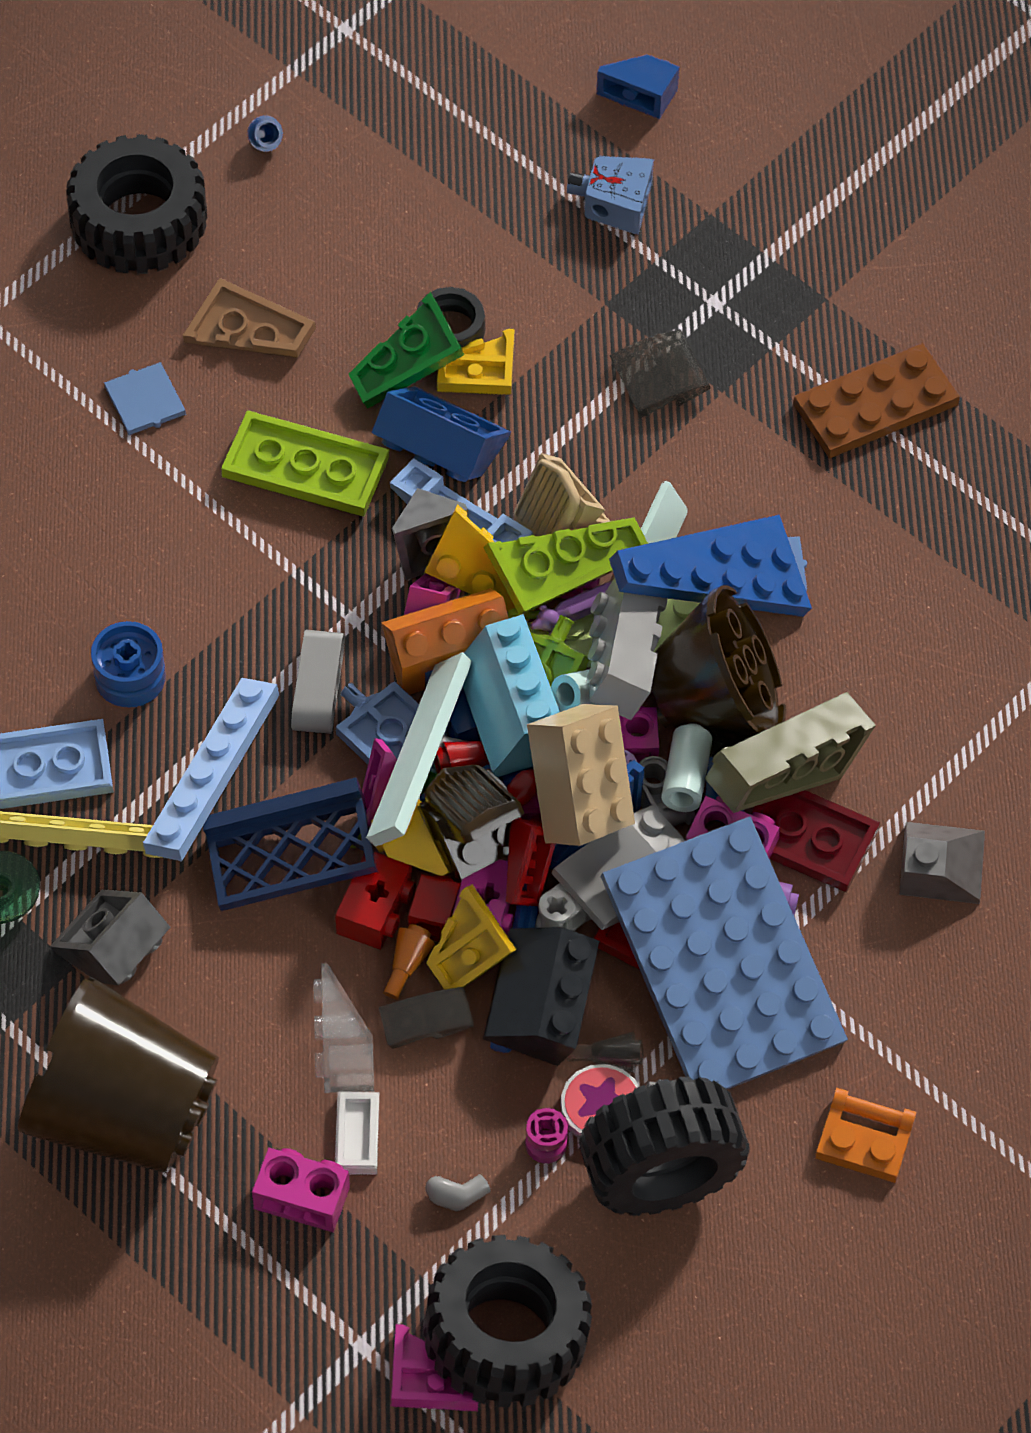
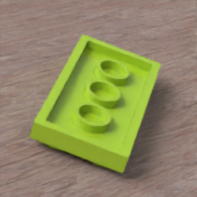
[221,410,389,517]

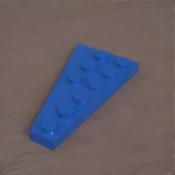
[609,515,812,617]

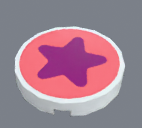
[561,1064,639,1136]

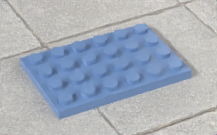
[600,816,848,1089]

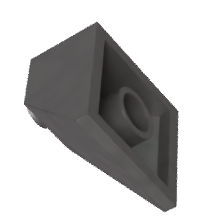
[899,822,985,904]

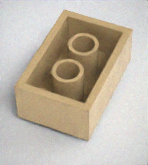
[527,704,635,846]

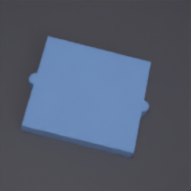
[104,362,186,435]

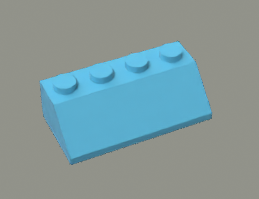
[462,614,560,777]

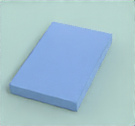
[0,719,114,809]

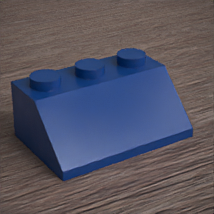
[372,386,511,482]

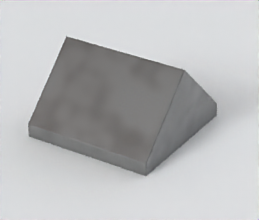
[392,488,470,580]

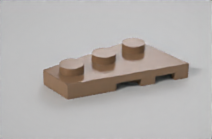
[183,278,316,357]

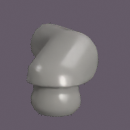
[425,1174,491,1211]

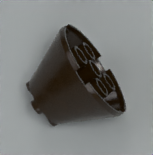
[651,585,786,736]

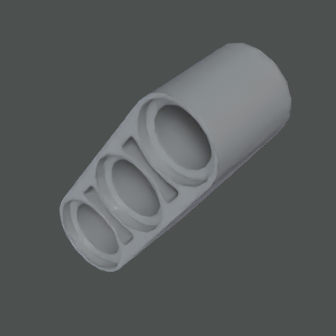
[291,630,345,734]

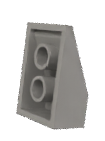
[552,805,686,930]

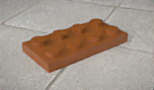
[793,343,960,459]

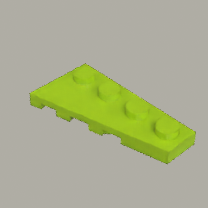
[484,517,649,615]

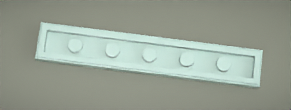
[366,652,472,846]

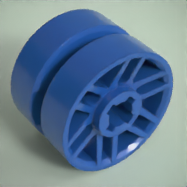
[91,621,166,707]

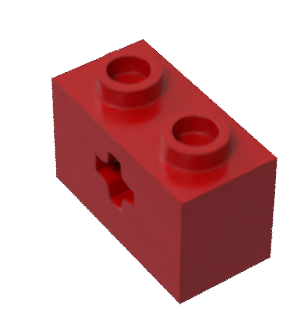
[335,852,416,950]

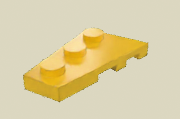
[424,504,535,621]

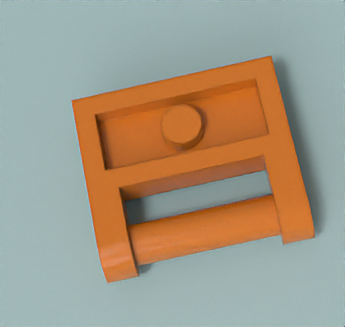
[815,1088,917,1183]

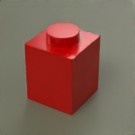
[408,874,460,942]

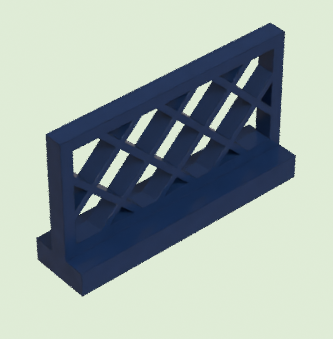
[203,778,378,911]

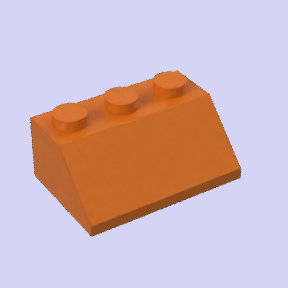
[381,588,509,695]

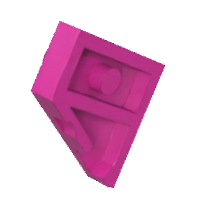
[391,1324,478,1411]

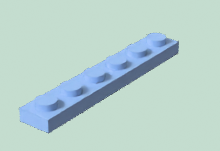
[143,678,279,861]

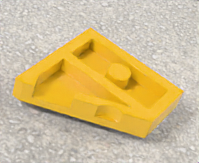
[437,329,514,395]
[426,884,517,996]

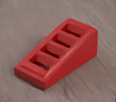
[506,818,555,906]

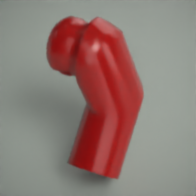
[507,769,537,806]

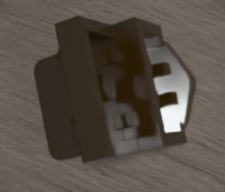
[419,765,525,879]

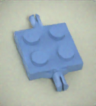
[336,681,447,774]

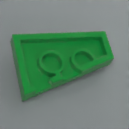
[349,291,465,409]

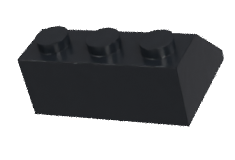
[483,927,599,1066]

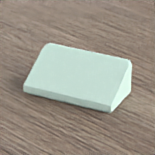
[641,481,687,543]

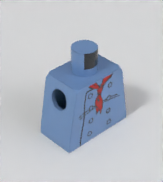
[567,156,654,235]

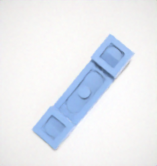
[390,458,533,542]

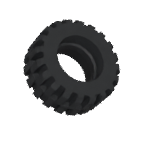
[66,134,207,274]
[579,1077,750,1216]
[423,1235,592,1408]

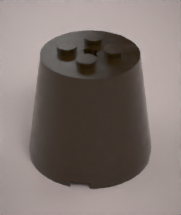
[18,977,219,1174]

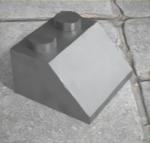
[50,890,171,985]

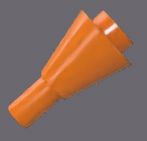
[383,924,436,1000]

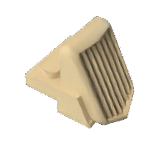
[514,453,610,537]

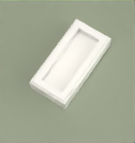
[335,1092,379,1175]

